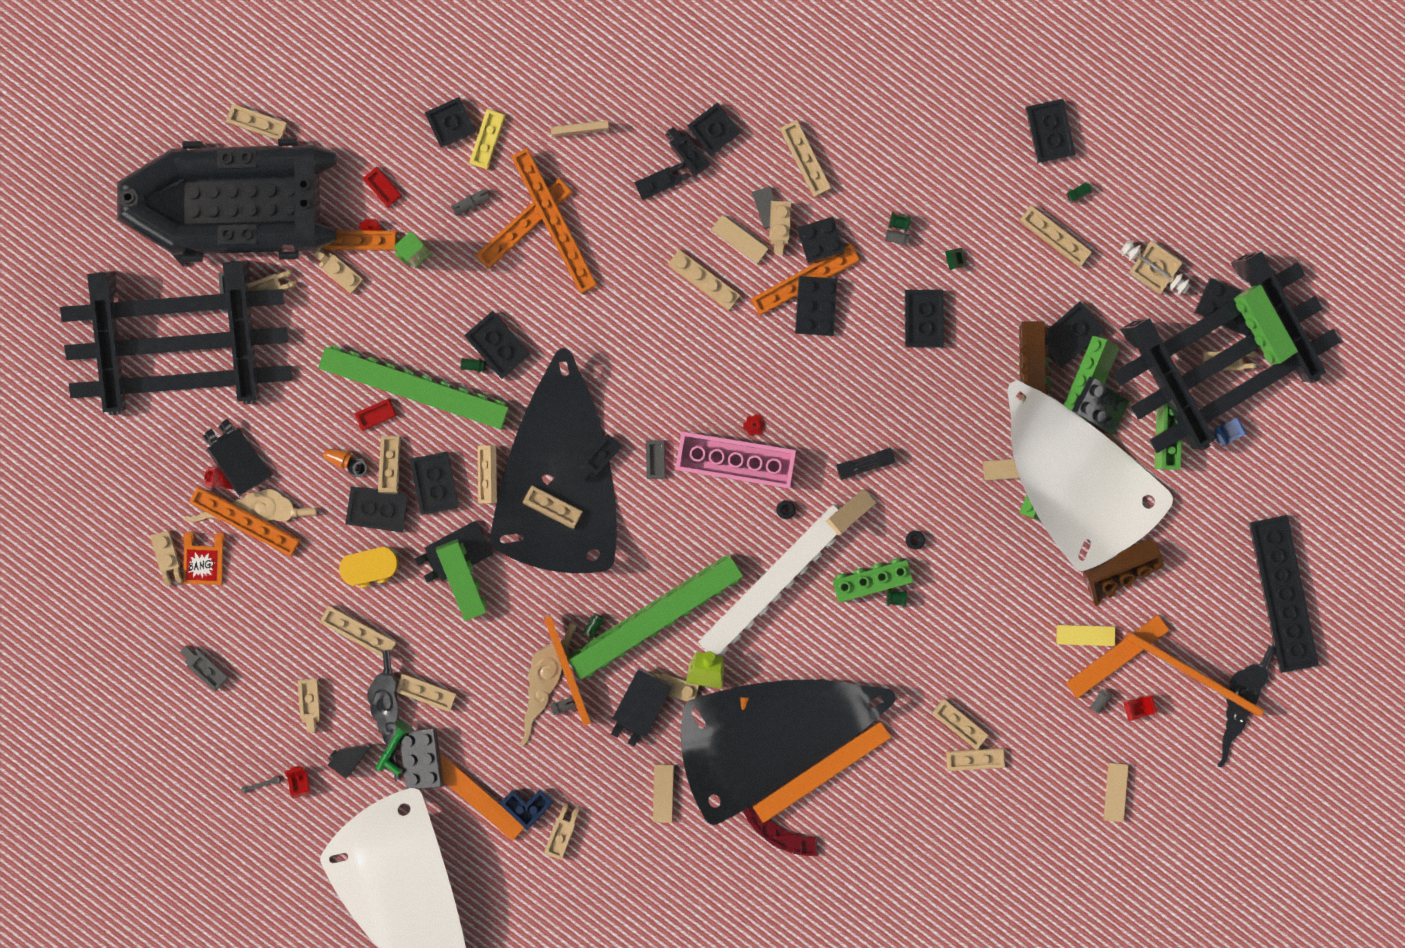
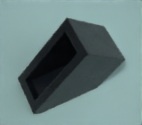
[328,743,371,779]

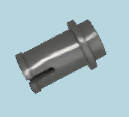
[885,229,910,247]
[1089,689,1112,714]
[550,697,575,716]

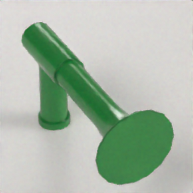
[375,721,413,777]

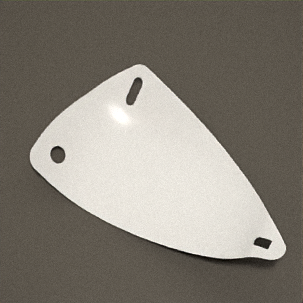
[1008,381,1173,571]
[321,788,466,948]

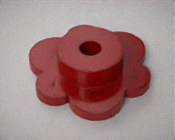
[359,219,382,231]
[743,414,765,436]

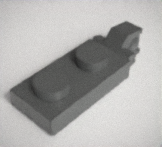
[180,646,229,692]

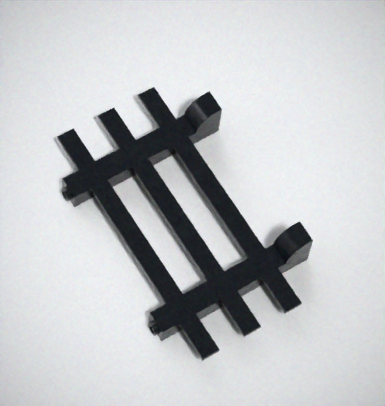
[1112,251,1340,453]
[60,260,292,415]

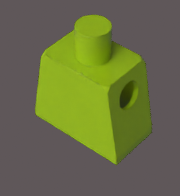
[686,651,725,689]

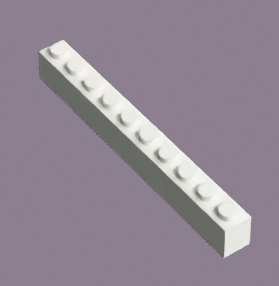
[698,505,847,656]

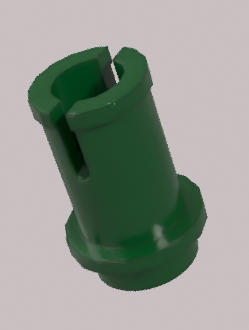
[1066,182,1092,203]
[460,358,486,373]
[582,613,604,639]

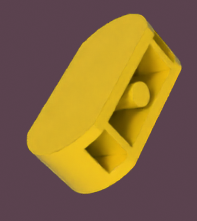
[339,546,399,588]

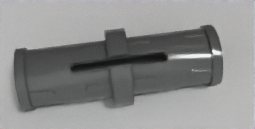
[451,188,490,216]

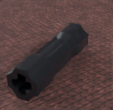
[836,447,896,480]

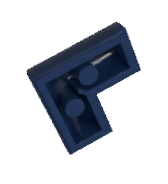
[499,789,554,830]

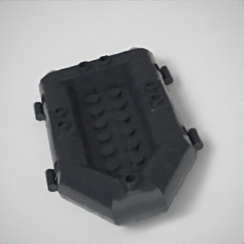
[117,138,337,262]

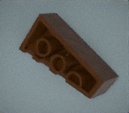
[1019,321,1049,400]
[1082,538,1164,606]

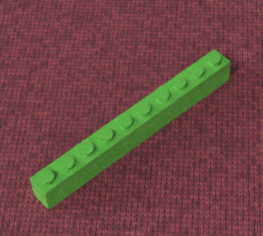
[1019,336,1120,523]
[318,345,509,430]
[567,553,743,680]

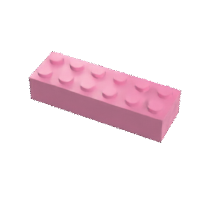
[675,432,796,489]

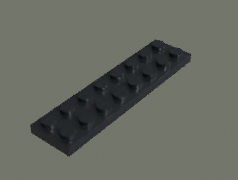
[1248,515,1319,673]

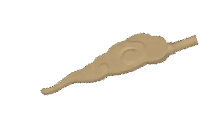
[185,489,317,522]
[520,622,577,746]

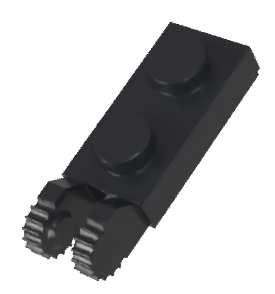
[634,162,690,201]

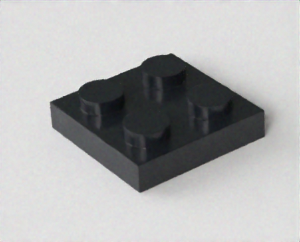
[425,97,476,148]
[687,102,741,157]
[797,217,845,265]

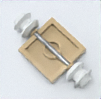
[1121,240,1190,295]

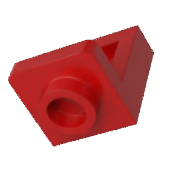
[204,466,233,490]
[1123,695,1157,721]
[285,766,311,799]

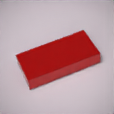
[362,166,402,208]
[354,398,397,431]

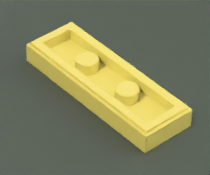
[469,109,505,170]
[1056,625,1115,646]

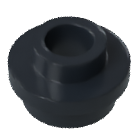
[348,458,367,477]
[776,500,795,519]
[905,530,925,550]

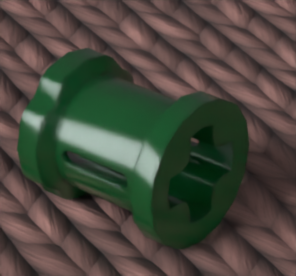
[889,211,911,232]
[886,589,907,608]

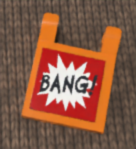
[183,531,224,585]

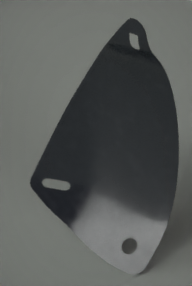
[490,348,617,573]
[681,680,895,825]

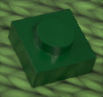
[945,248,967,270]

